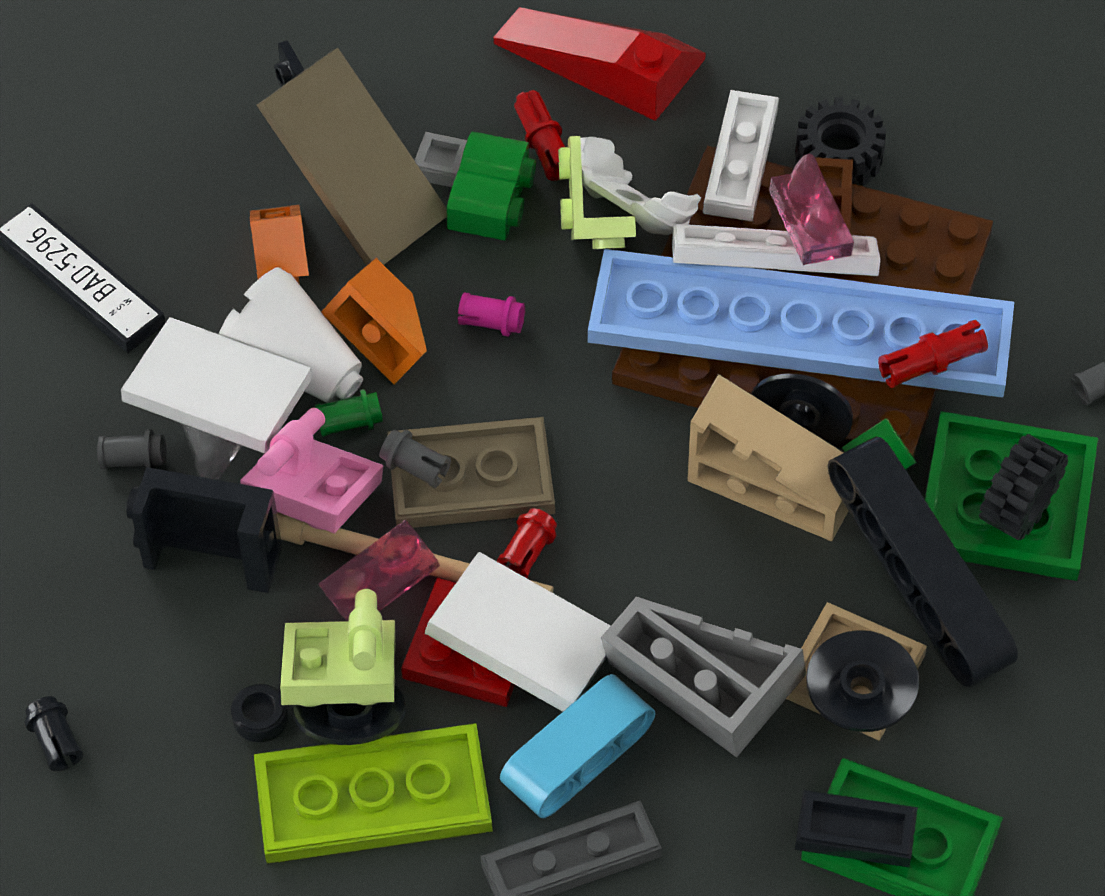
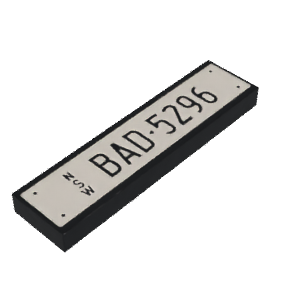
[0,203,166,353]

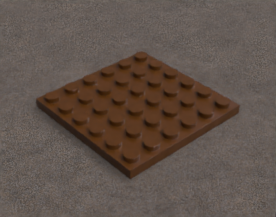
[612,145,993,468]

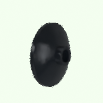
[751,374,853,446]
[806,630,919,732]
[293,686,406,745]

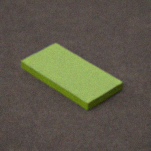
[254,723,493,863]

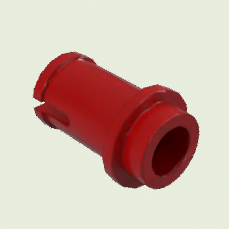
[497,508,557,578]

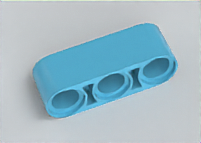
[500,674,656,818]

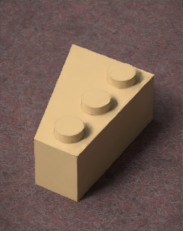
[688,374,849,541]

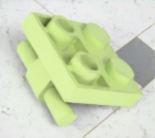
[280,589,396,707]

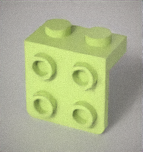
[558,136,636,249]

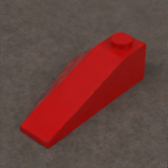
[493,7,706,121]

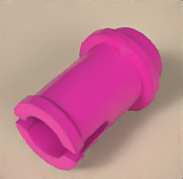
[458,292,525,337]

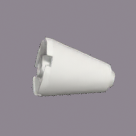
[219,267,363,403]

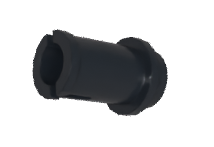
[24,696,83,771]

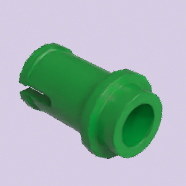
[315,389,383,437]

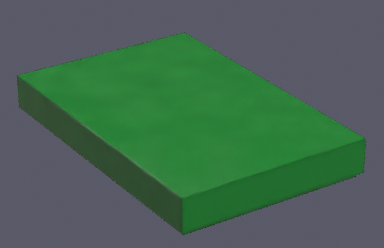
[801,758,1003,896]

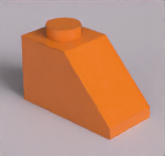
[250,205,309,284]
[321,258,427,385]

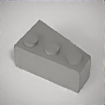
[601,597,806,757]

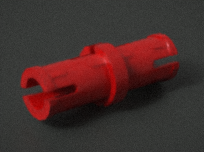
[878,320,988,388]

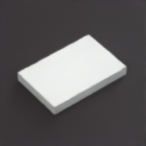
[121,317,311,453]
[425,552,610,712]

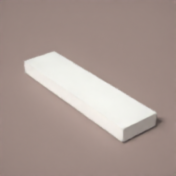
[672,224,880,276]

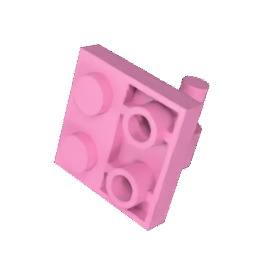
[240,408,384,534]

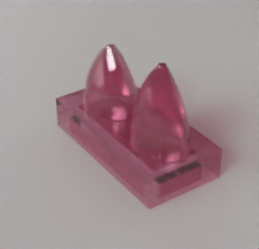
[769,154,854,265]
[319,519,440,621]

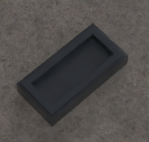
[795,790,918,868]

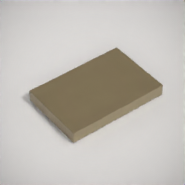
[387,417,555,529]

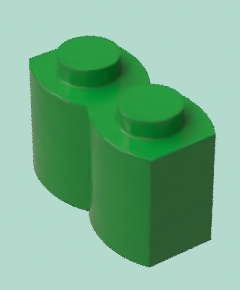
[447,131,536,241]

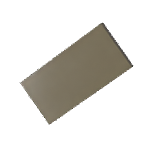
[256,48,447,266]

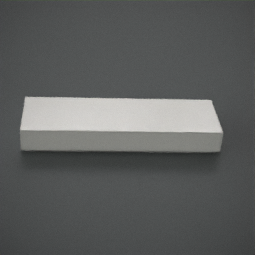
[703,90,779,222]

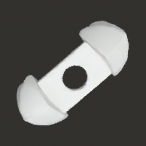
[580,137,701,235]

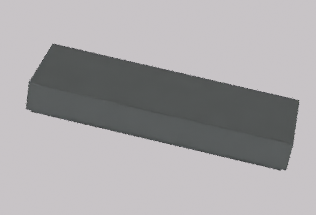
[480,800,662,896]

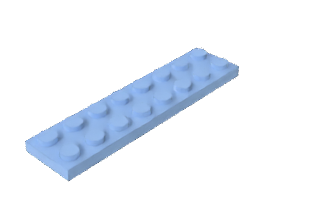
[588,249,1014,398]

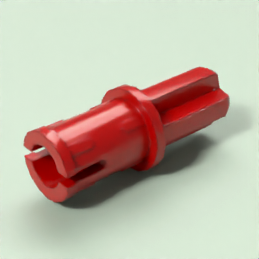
[514,90,565,181]

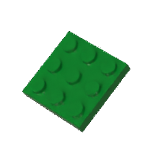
[925,411,1098,581]

